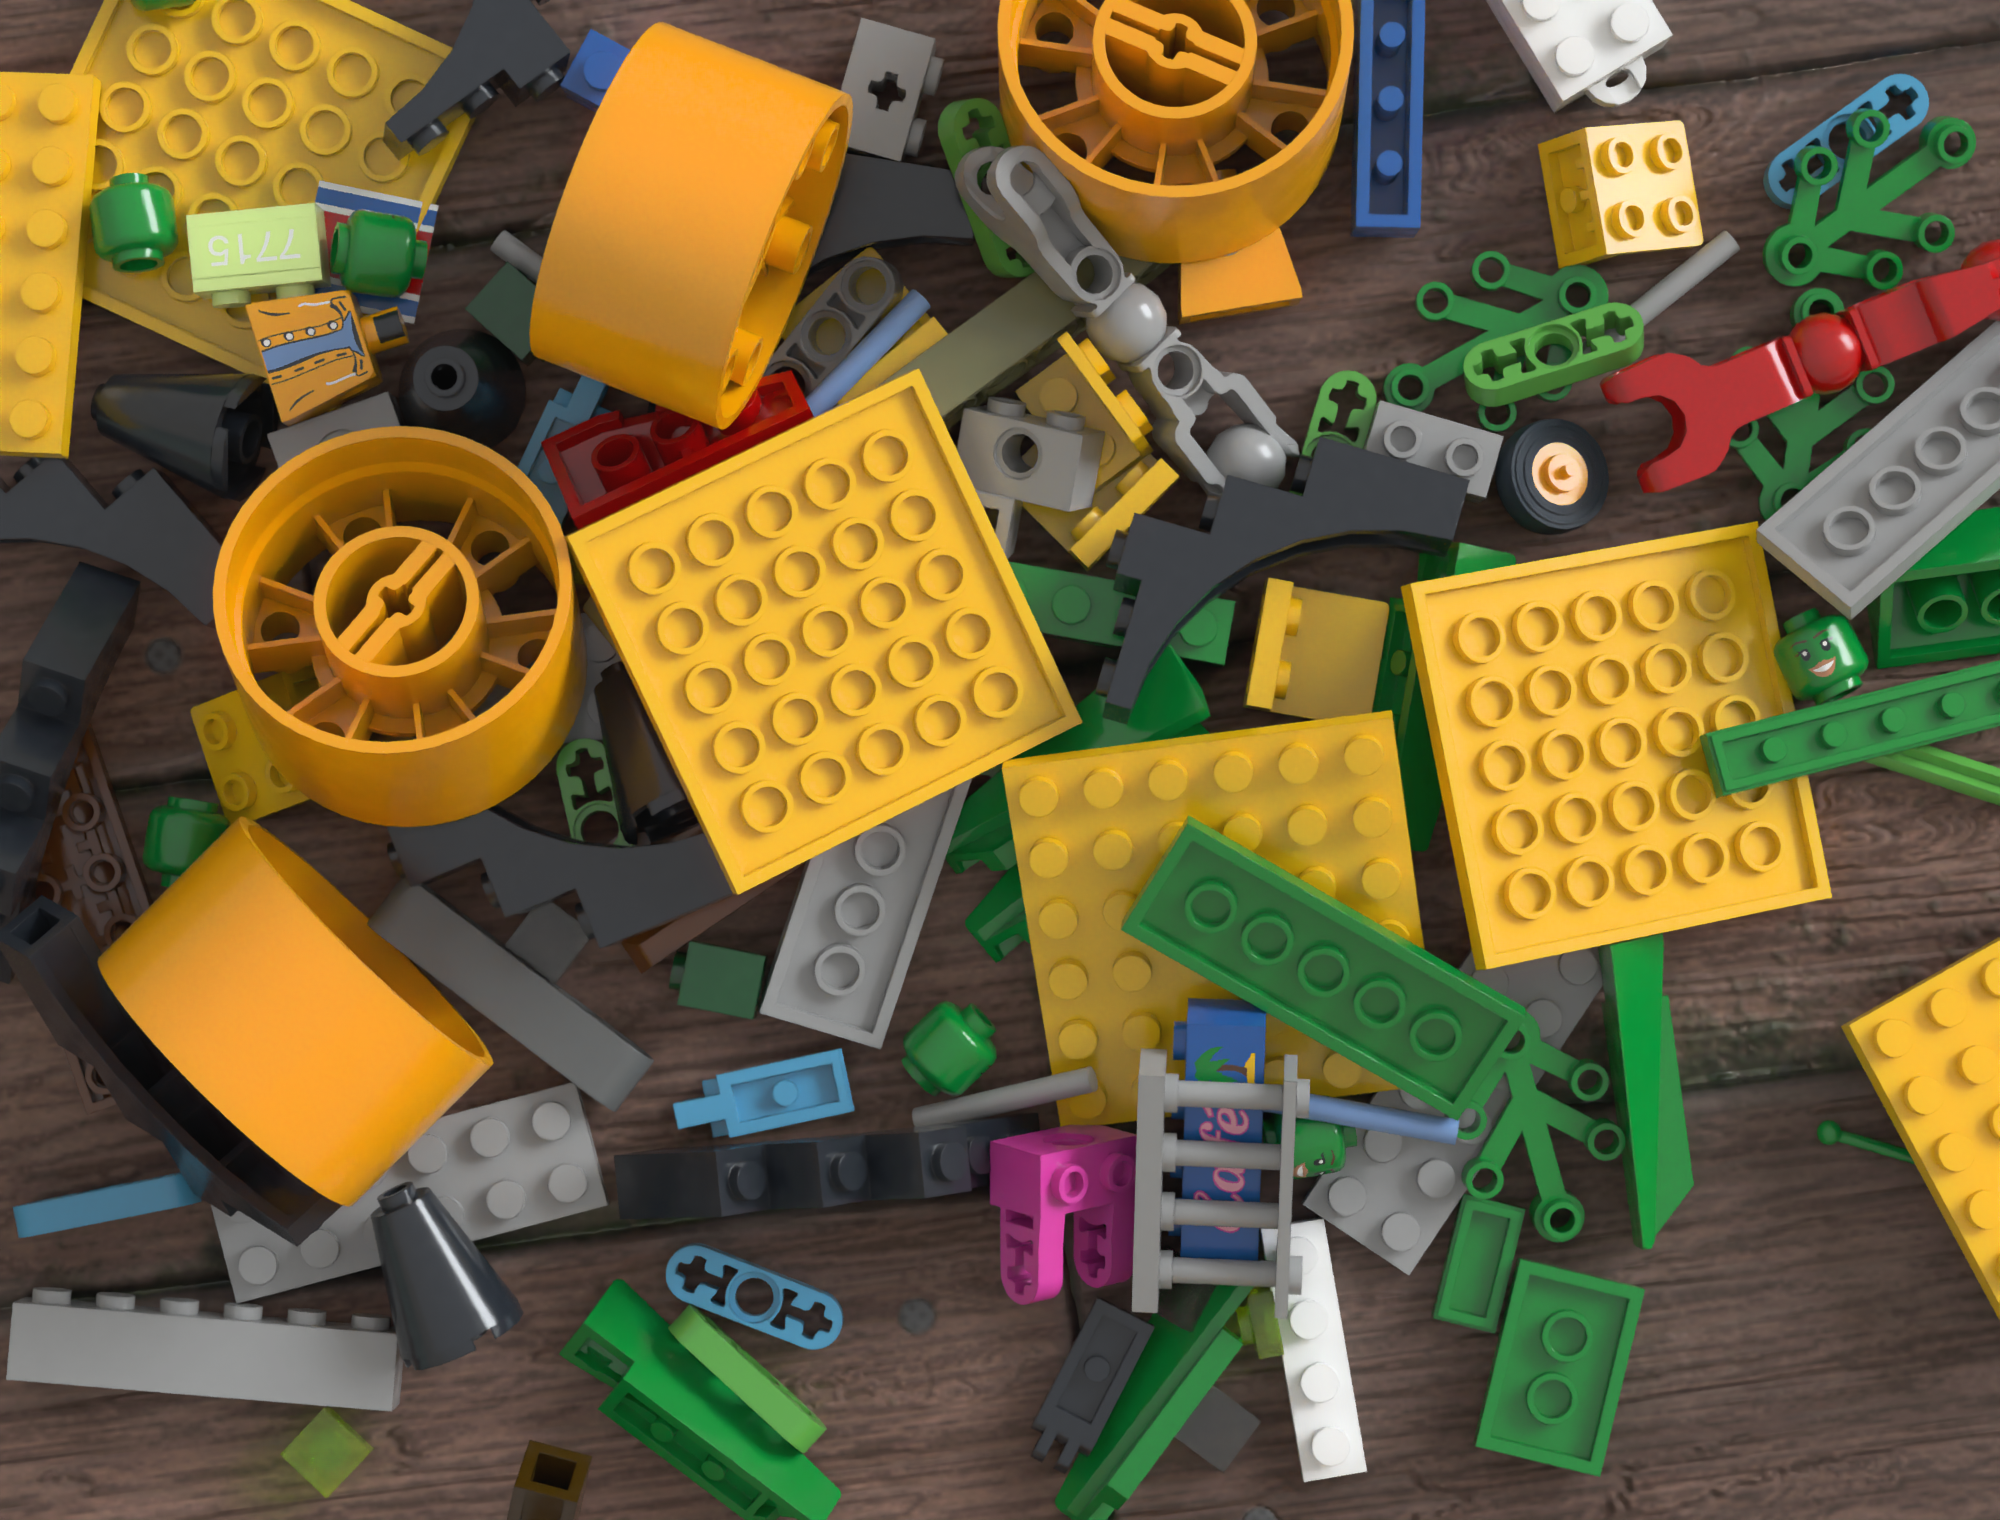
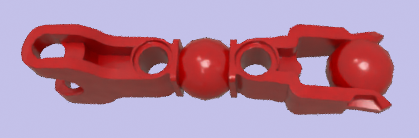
[1599,239,2000,493]

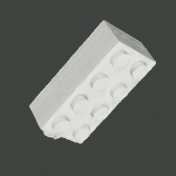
[1486,0,1673,113]

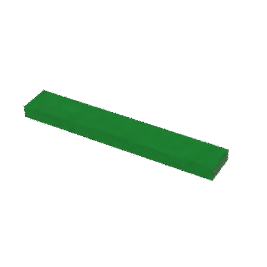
[1699,660,2000,798]

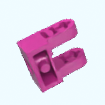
[990,1125,1137,1305]

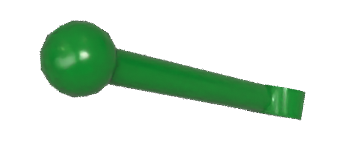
[1817,1120,1915,1164]

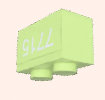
[186,203,331,308]

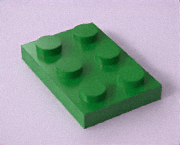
[1473,1257,1645,1477]

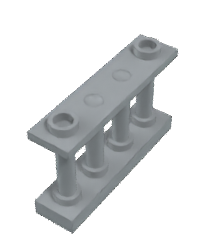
[1132,1048,1310,1319]

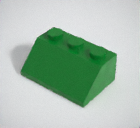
[1867,507,2000,669]

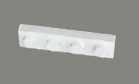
[1260,1217,1367,1482]

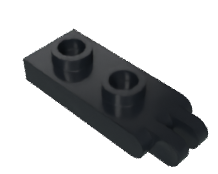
[1030,1296,1155,1474]

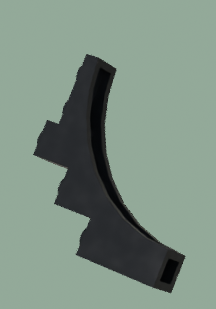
[383,0,571,161]
[647,153,983,413]
[1095,437,1470,725]
[0,457,224,629]
[0,561,141,984]
[369,732,736,949]
[0,895,343,1247]
[614,1113,1040,1219]

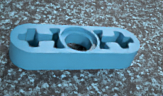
[1763,74,1929,209]
[13,1172,202,1238]
[666,1243,844,1350]

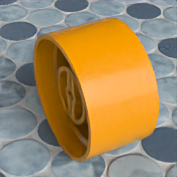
[997,0,1354,263]
[529,22,853,430]
[213,426,588,827]
[98,816,493,1207]

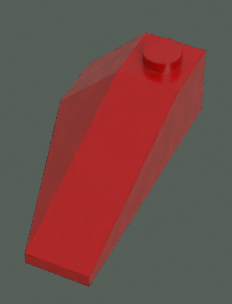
[541,370,814,530]

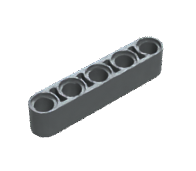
[762,256,904,398]
[367,877,654,1112]

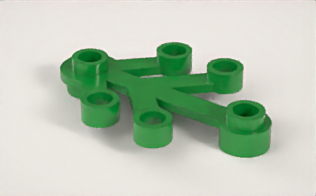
[1763,108,1976,290]
[1382,251,1609,433]
[1729,288,1895,522]
[1444,1011,1626,1242]

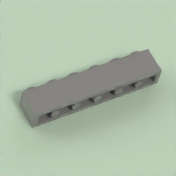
[6,1287,403,1412]

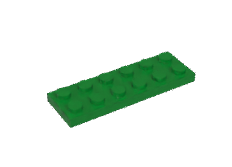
[1121,815,1526,1121]

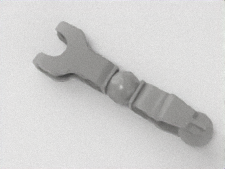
[955,145,1300,495]

